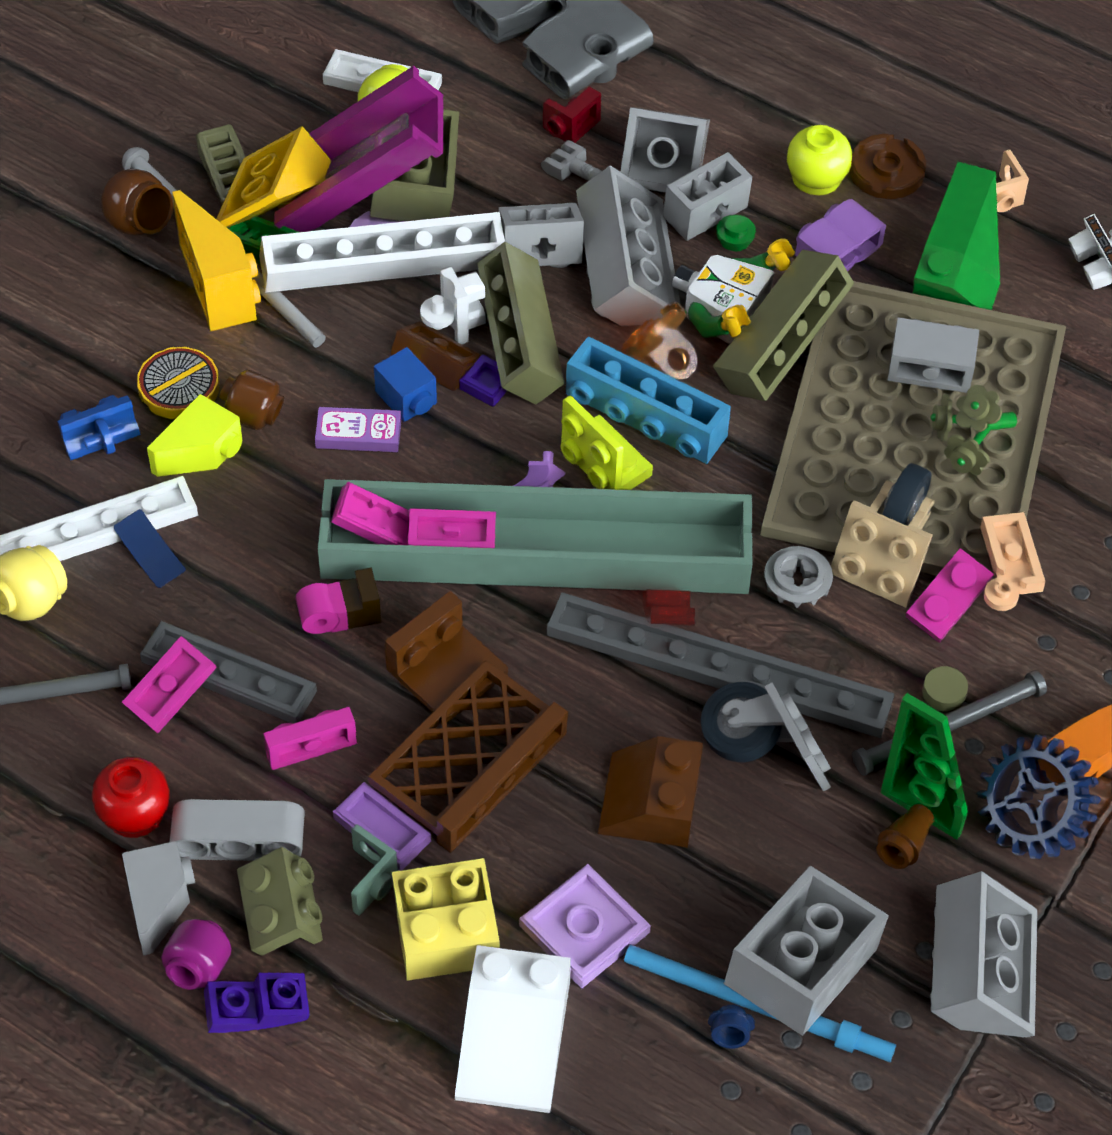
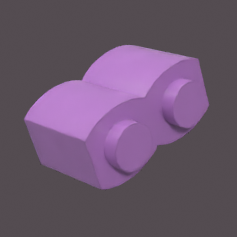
[795,199,886,272]

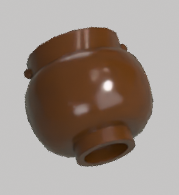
[101,168,173,236]

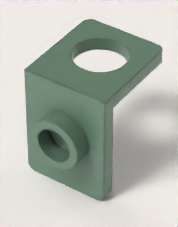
[351,824,398,916]

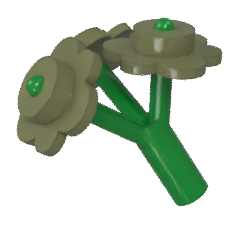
[930,385,1017,475]

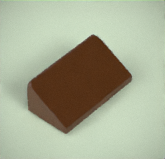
[390,321,481,391]

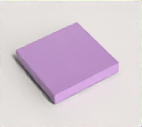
[519,864,651,989]

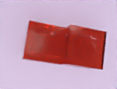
[642,589,695,625]

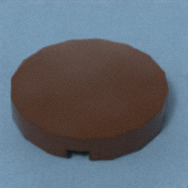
[849,134,927,200]

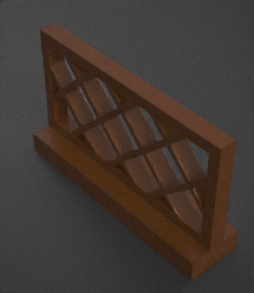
[368,660,568,853]

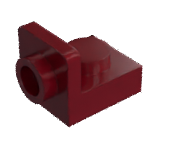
[543,86,601,143]

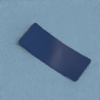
[113,509,186,588]

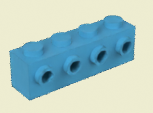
[566,336,731,464]

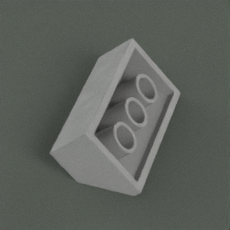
[576,166,683,326]

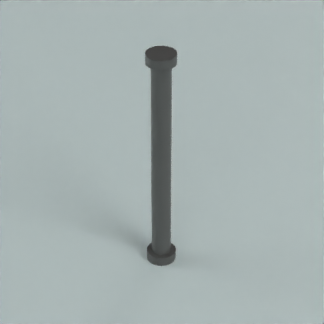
[0,663,132,705]
[852,670,1047,776]

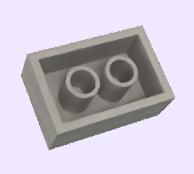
[724,866,889,1036]

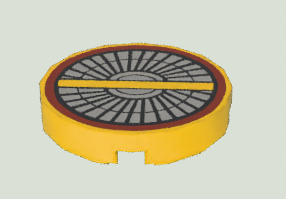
[137,347,219,419]

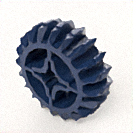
[976,735,1101,859]

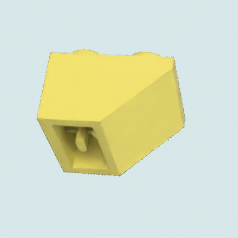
[392,858,500,981]

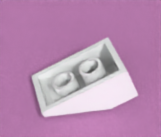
[455,945,571,1113]

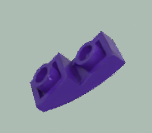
[204,973,310,1033]

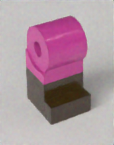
[295,567,381,634]

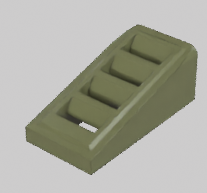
[196,124,245,206]

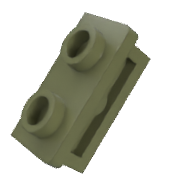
[237,847,323,956]

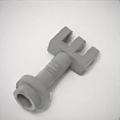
[541,140,602,181]

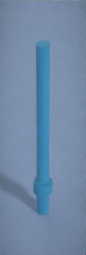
[624,944,896,1062]

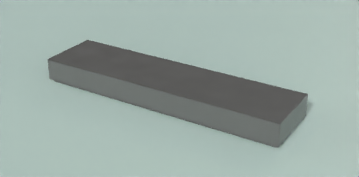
[140,621,317,723]

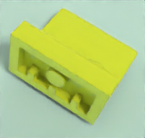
[560,395,653,490]

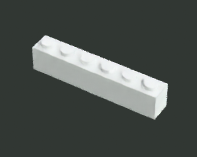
[259,212,505,293]

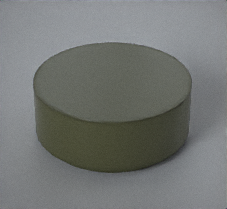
[922,666,968,711]

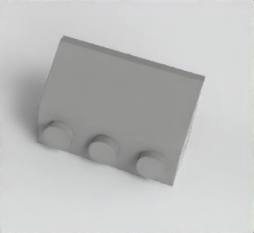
[930,871,1037,1038]

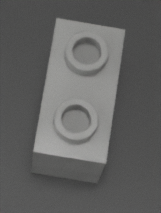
[663,152,752,241]
[498,203,584,268]

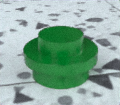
[716,215,756,251]

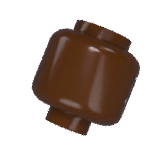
[220,369,285,430]

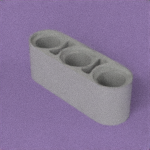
[170,799,305,861]

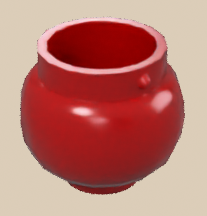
[92,757,170,838]

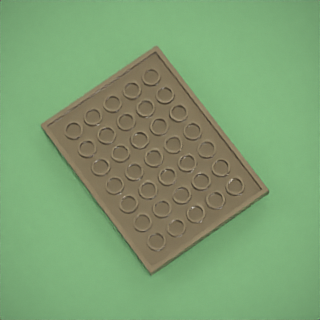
[760,281,1066,579]

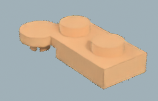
[980,512,1045,611]

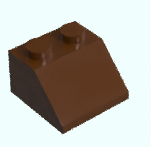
[598,736,703,848]

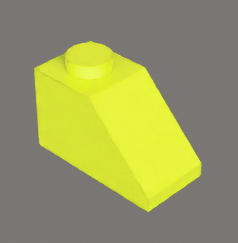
[147,394,242,477]

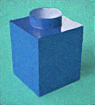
[374,347,437,422]

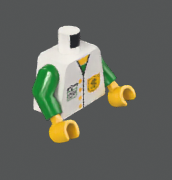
[672,239,795,345]

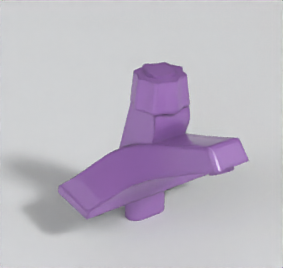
[514,451,566,487]

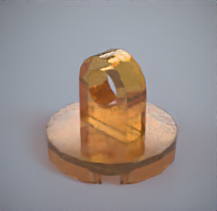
[620,302,698,381]

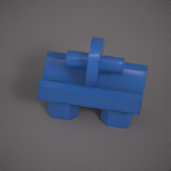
[57,395,141,460]

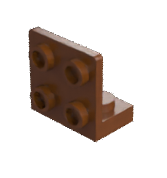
[385,591,508,722]

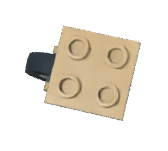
[831,463,935,608]

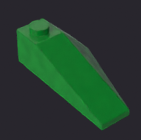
[880,693,968,840]

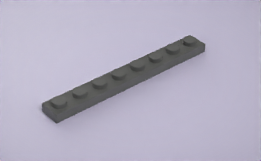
[547,592,895,738]

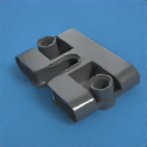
[452,0,654,99]

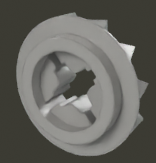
[764,546,833,608]

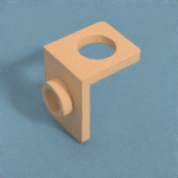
[996,149,1029,212]

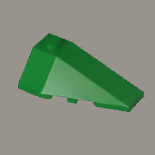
[913,162,1000,310]

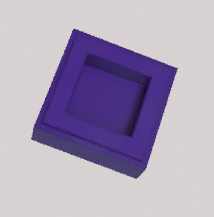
[460,354,507,407]

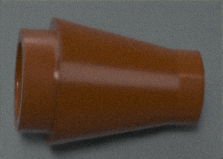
[876,804,934,869]

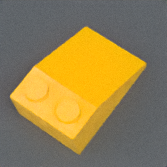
[216,126,331,228]
[172,190,261,332]

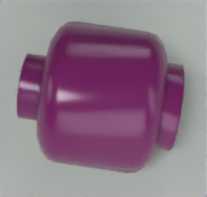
[161,919,232,990]

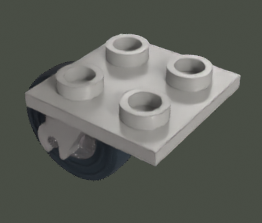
[701,682,831,791]

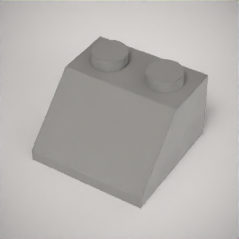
[620,107,710,192]

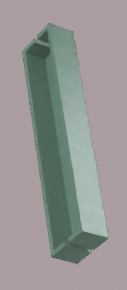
[318,479,752,594]

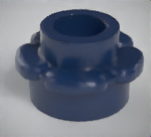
[708,1005,755,1049]

